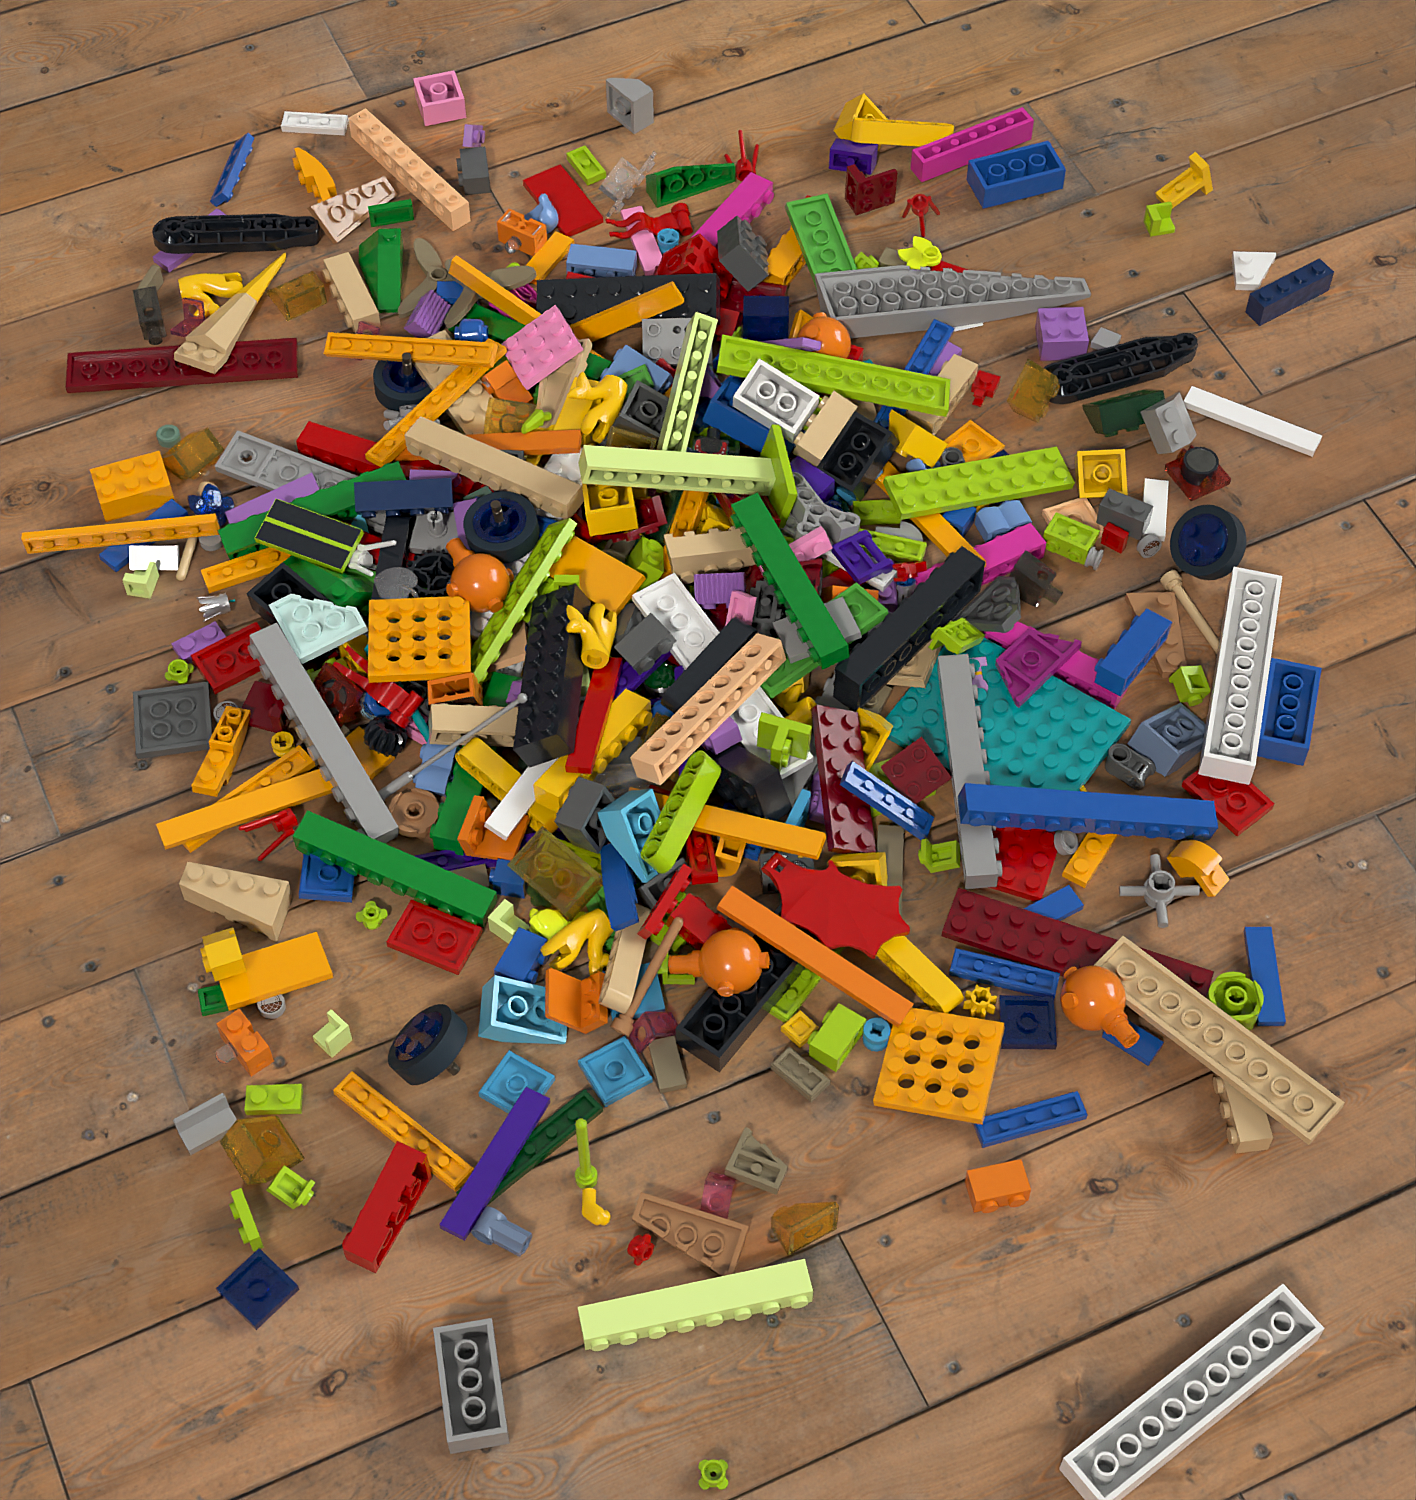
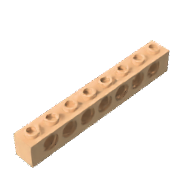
[348,108,471,231]
[630,633,786,785]

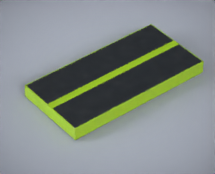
[254,499,364,574]

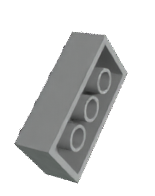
[433,1318,510,1454]

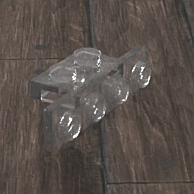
[598,151,657,218]

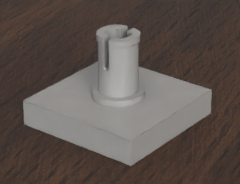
[409,511,458,554]

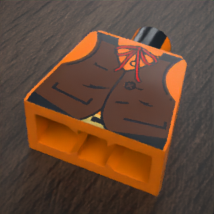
[427,672,483,706]

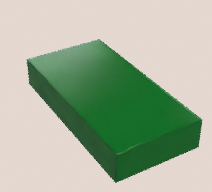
[368,199,414,227]

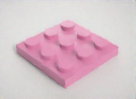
[502,305,584,390]

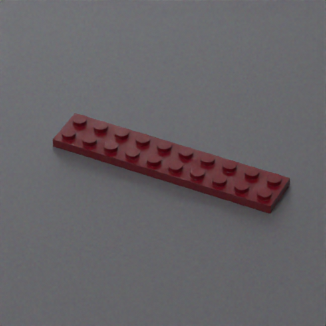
[65,338,298,393]
[941,888,1214,998]

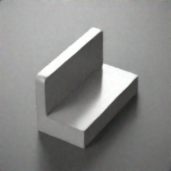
[173,1093,241,1155]

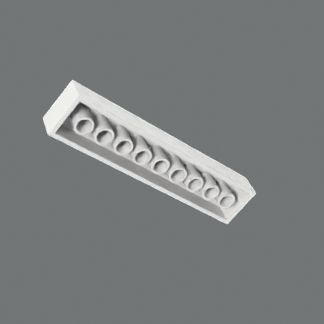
[1198,567,1282,785]
[1059,1284,1324,1500]

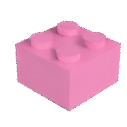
[413,70,466,126]

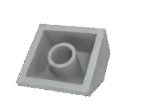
[606,78,654,134]
[1141,392,1197,454]

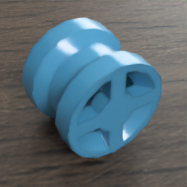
[657,228,679,255]
[862,1017,891,1052]

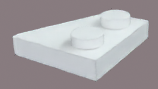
[1232,251,1276,291]

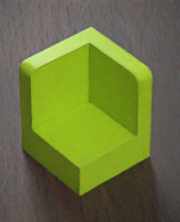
[1143,202,1175,237]

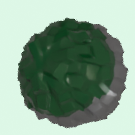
[643,661,676,698]

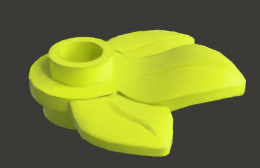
[898,236,942,270]

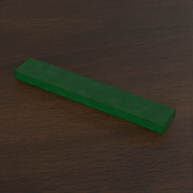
[456,1089,603,1206]

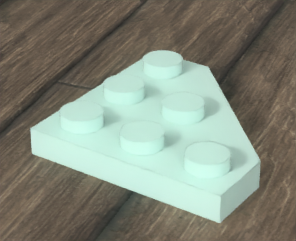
[269,594,368,664]

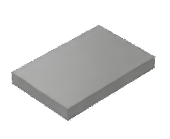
[772,597,862,664]

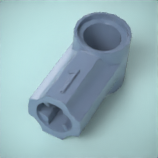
[471,1206,532,1257]

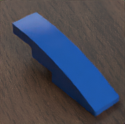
[601,843,639,932]

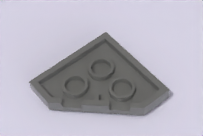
[953,576,1021,633]

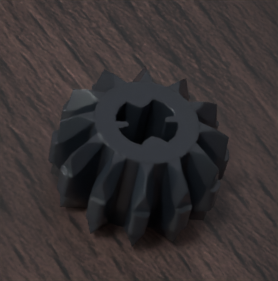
[363,717,408,757]

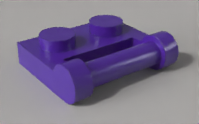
[831,530,894,585]

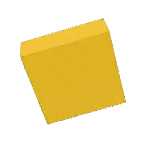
[781,1010,819,1048]

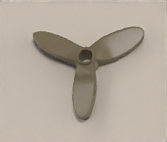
[398,238,485,318]
[444,259,537,329]

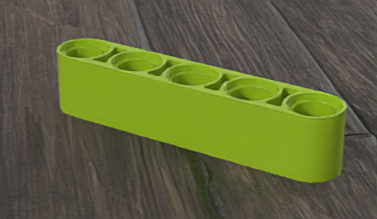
[641,750,721,874]

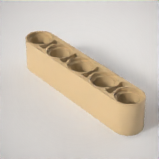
[598,904,651,1014]

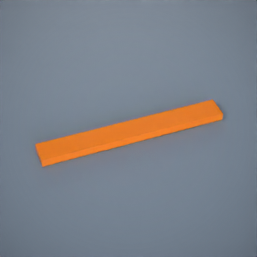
[394,429,582,461]
[717,886,914,1028]

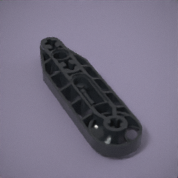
[152,214,320,254]
[1037,333,1198,405]

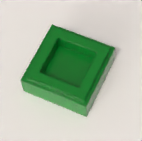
[198,984,229,1016]

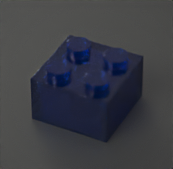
[743,296,789,342]

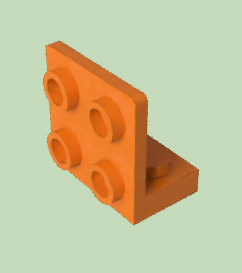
[457,795,530,861]
[545,968,608,1034]

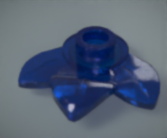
[187,483,234,527]

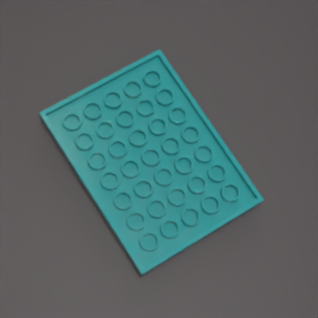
[885,638,1131,830]

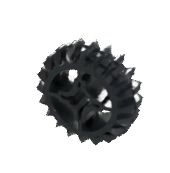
[402,548,455,598]

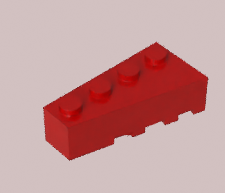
[342,1141,432,1273]

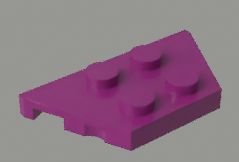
[995,629,1082,708]

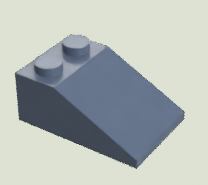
[1128,703,1206,777]

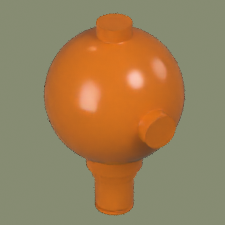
[797,312,851,395]
[446,538,514,613]
[668,928,770,997]
[1060,966,1140,1048]

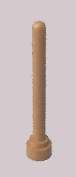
[610,917,683,1037]

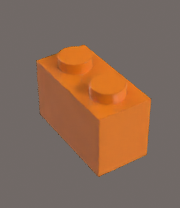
[965,1159,1031,1213]

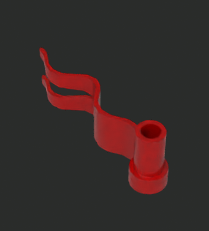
[605,203,693,239]
[333,645,424,729]

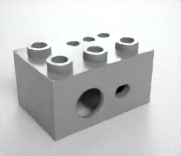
[642,318,712,370]

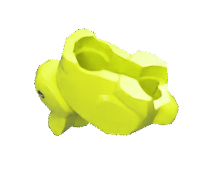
[529,908,586,954]

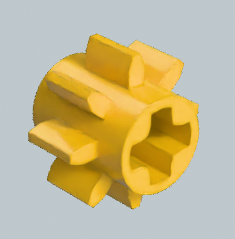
[963,985,997,1019]

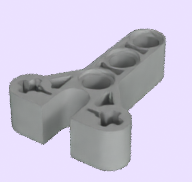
[790,472,861,544]

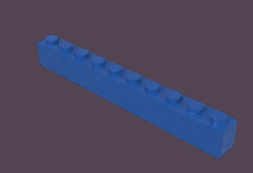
[958,783,1218,842]

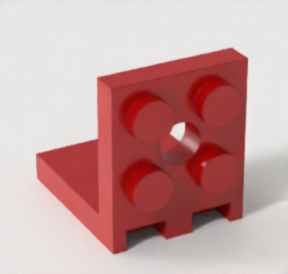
[656,233,733,302]

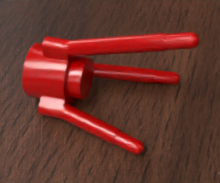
[724,129,759,181]
[902,194,940,237]
[238,807,298,861]

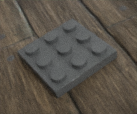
[133,682,213,759]

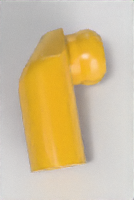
[582,1188,611,1226]

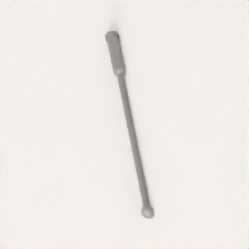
[377,693,528,802]

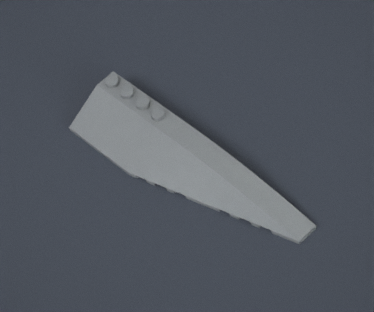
[815,265,1091,338]

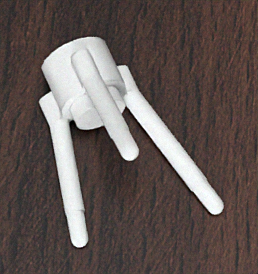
[348,540,396,577]

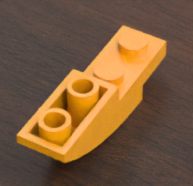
[292,147,337,203]
[191,706,251,797]

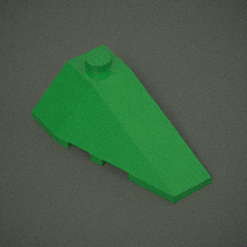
[646,163,735,208]
[358,228,404,313]
[283,555,373,611]

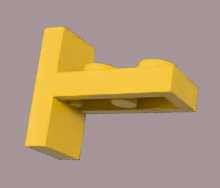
[1155,152,1213,209]

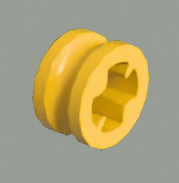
[271,731,295,757]

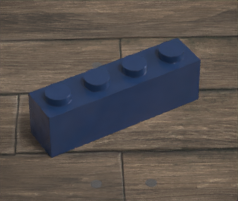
[1245,258,1334,326]
[354,478,454,518]

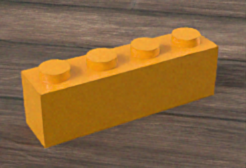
[761,225,806,287]

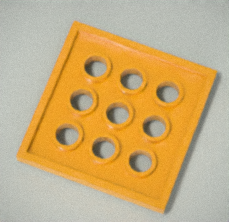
[368,596,471,683]
[873,1008,1005,1125]

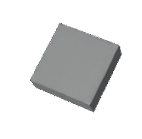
[1090,327,1122,350]

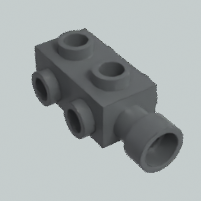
[750,579,784,637]

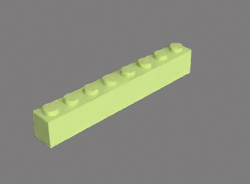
[656,312,718,493]
[578,445,776,496]
[578,1259,813,1351]

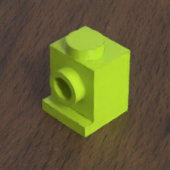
[1168,665,1211,706]

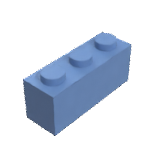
[566,244,637,278]

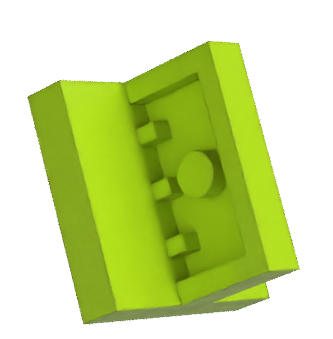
[757,712,812,772]

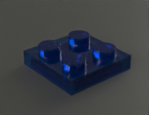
[998,995,1057,1050]
[216,1248,300,1330]

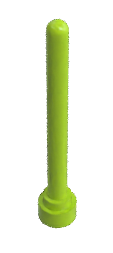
[575,1118,598,1189]

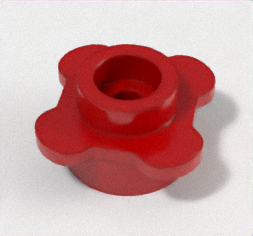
[627,1234,655,1266]

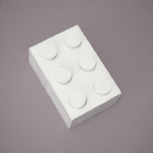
[733,359,820,443]

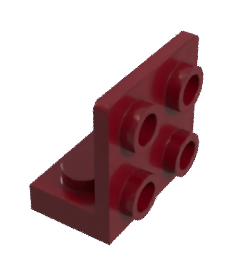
[844,164,898,216]
[602,495,667,543]
[242,681,290,733]
[881,737,952,804]

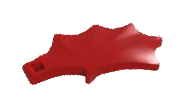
[761,852,910,959]

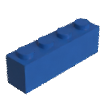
[1094,608,1172,697]

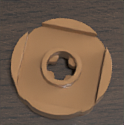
[388,788,439,839]

